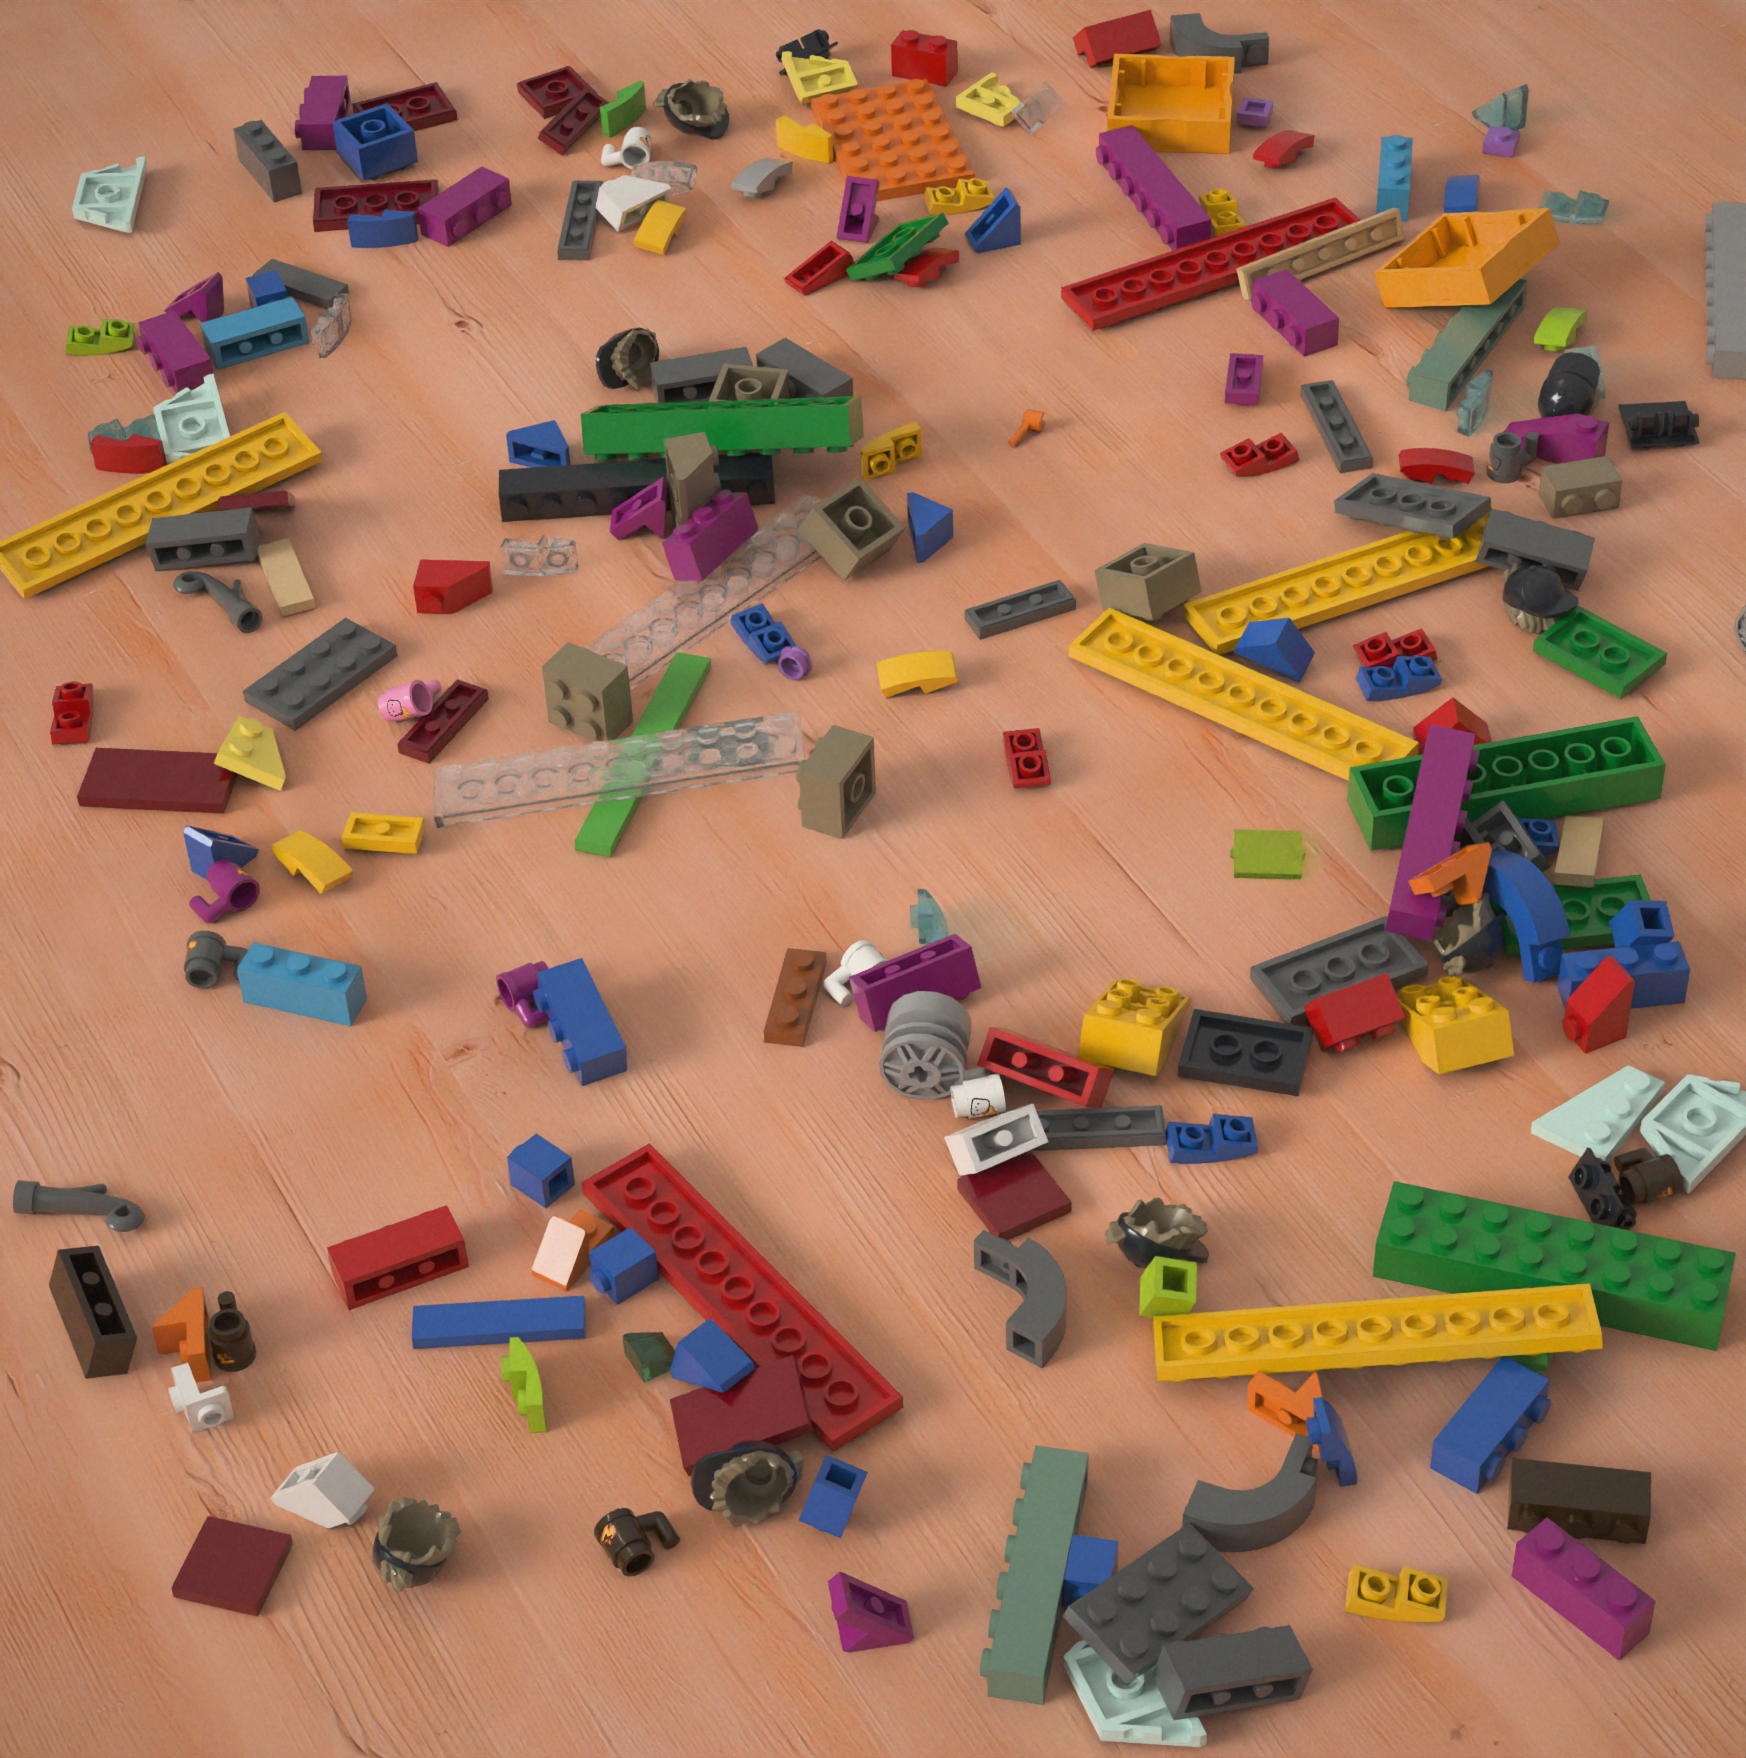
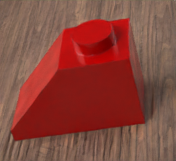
[413,559,493,614]
[1562,956,1635,1054]

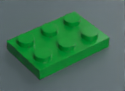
[846,212,949,281]
[1533,606,1667,699]

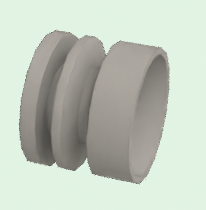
[879,991,972,1100]

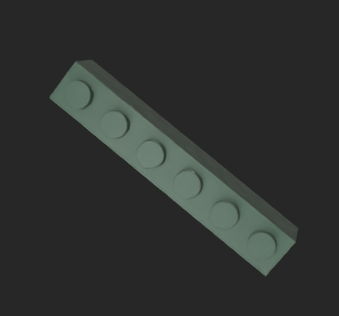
[1406,279,1527,411]
[980,1445,1089,1705]

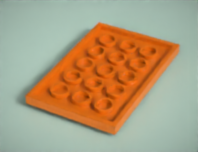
[811,79,975,201]

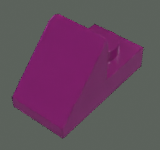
[836,176,880,243]
[164,272,224,323]
[610,477,668,540]
[828,1572,914,1653]

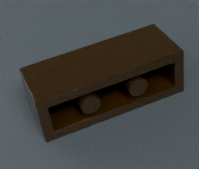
[49,1246,137,1379]
[1507,1458,1651,1544]

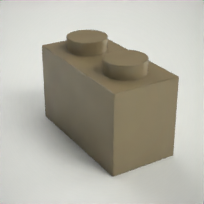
[1539,456,1622,519]

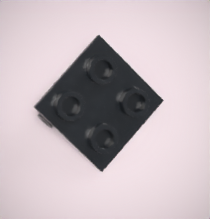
[1618,401,1699,448]

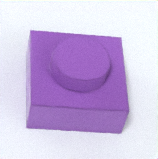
[1237,97,1274,128]
[1482,126,1520,158]

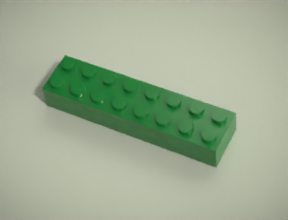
[581,396,864,460]
[1347,716,1666,851]
[1373,1181,1736,1351]

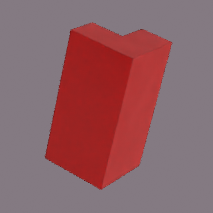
[1073,10,1162,68]

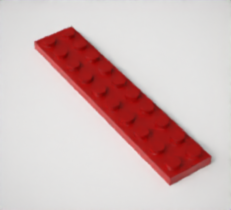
[1061,197,1361,331]
[581,1143,904,1452]

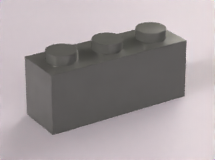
[233,120,302,202]
[756,337,853,398]
[649,347,753,403]
[145,507,262,571]
[1475,509,1595,591]
[1152,1625,1313,1720]

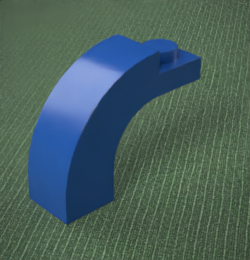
[1482,850,1570,982]

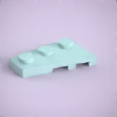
[1531,1065,1665,1163]

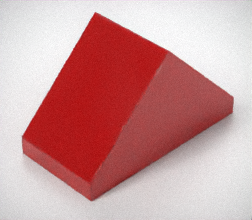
[1413,697,1492,755]

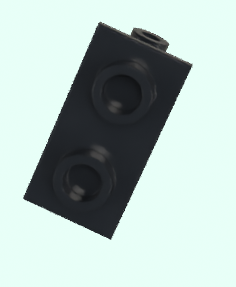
[776,29,838,75]
[1568,1147,1637,1230]

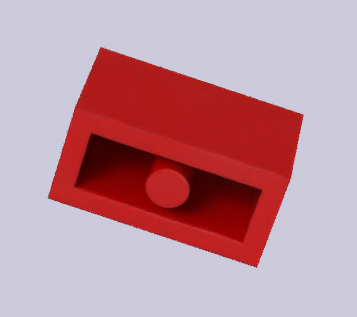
[891,30,958,87]
[1304,973,1405,1053]

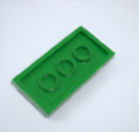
[1489,874,1651,956]

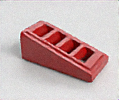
[784,240,854,296]

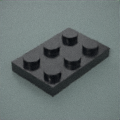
[1178,1009,1313,1096]

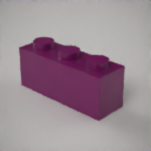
[295,75,351,150]
[418,166,512,247]
[1251,269,1339,357]
[137,310,215,393]
[662,490,759,581]
[849,934,982,1032]
[1512,1518,1656,1660]

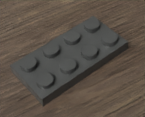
[1334,473,1491,539]
[243,618,398,731]
[1250,916,1429,1025]
[1063,1523,1254,1685]

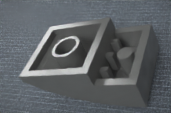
[1440,800,1551,918]

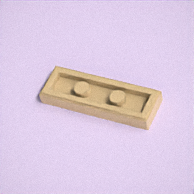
[257,538,316,617]
[1554,816,1604,888]

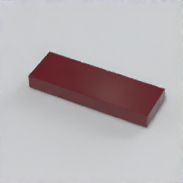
[537,87,609,155]
[397,679,489,764]

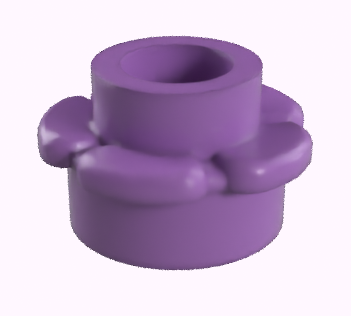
[778,646,813,680]

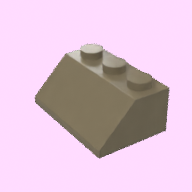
[664,432,721,529]

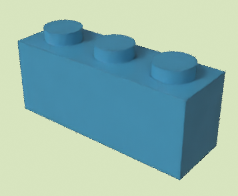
[1376,135,1413,222]
[200,297,309,370]
[237,942,367,1026]

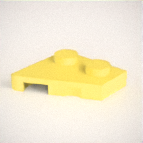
[781,51,858,105]
[956,72,1022,127]
[214,715,286,791]

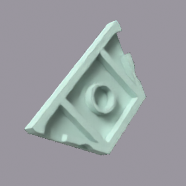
[72,156,147,233]
[153,374,230,464]
[1640,1074,1746,1193]
[1064,1640,1207,1747]

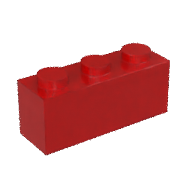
[977,1027,1114,1108]
[327,1205,469,1310]

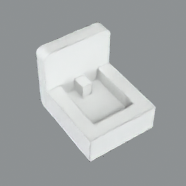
[168,1363,234,1433]

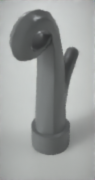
[173,571,263,633]
[13,1180,145,1232]

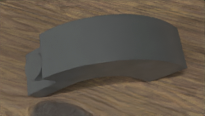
[1170,13,1269,74]
[974,1230,1066,1368]
[1182,1434,1318,1552]

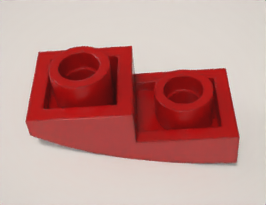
[1253,130,1315,169]
[894,247,959,287]
[1220,432,1300,477]
[90,434,167,474]
[1398,448,1475,484]
[1353,628,1438,667]
[50,681,93,745]
[1003,728,1051,788]

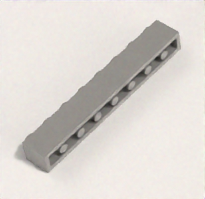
[1704,202,1746,380]

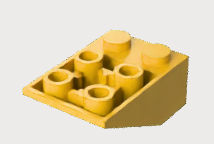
[1396,976,1514,1074]
[1078,978,1190,1076]

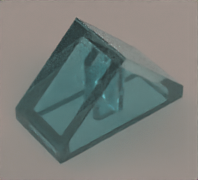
[1472,84,1529,131]

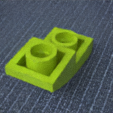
[1534,306,1588,351]
[65,319,135,355]
[501,1337,547,1433]

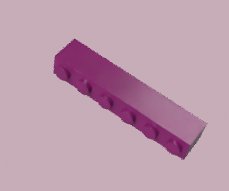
[1096,125,1212,251]
[1385,724,1480,941]

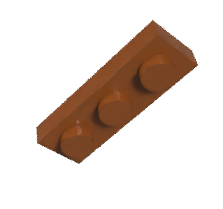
[764,948,827,1047]

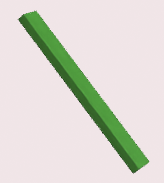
[575,652,711,857]

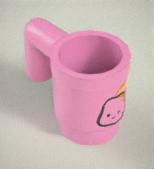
[378,680,442,722]

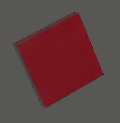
[517,66,597,119]
[218,491,295,511]
[957,1150,1072,1240]
[171,1516,293,1617]

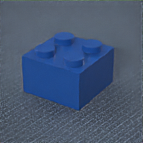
[332,103,418,181]

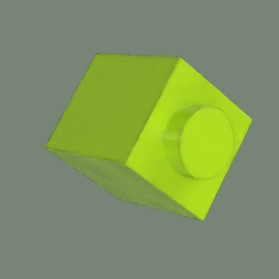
[1139,1256,1197,1318]

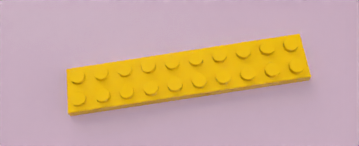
[0,411,322,600]
[1183,504,1497,655]
[1069,607,1419,781]
[1153,1284,1603,1382]

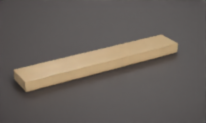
[1236,208,1405,300]

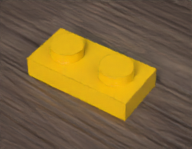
[341,812,425,854]

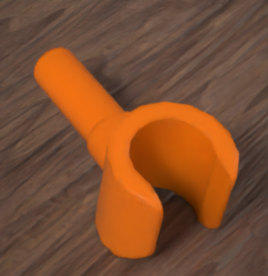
[1008,409,1045,447]

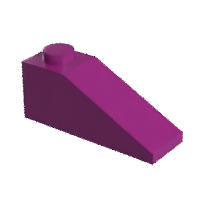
[1504,414,1609,464]

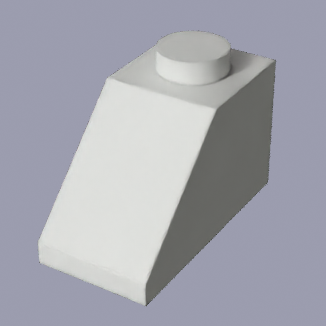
[595,175,671,232]
[944,1103,1048,1176]
[270,1451,375,1529]

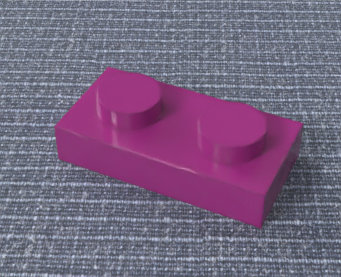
[1225,353,1263,406]

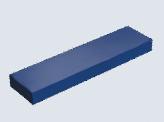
[412,1296,586,1349]

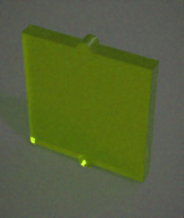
[1230,829,1305,880]

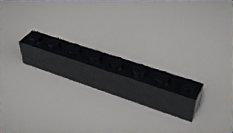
[499,452,775,522]

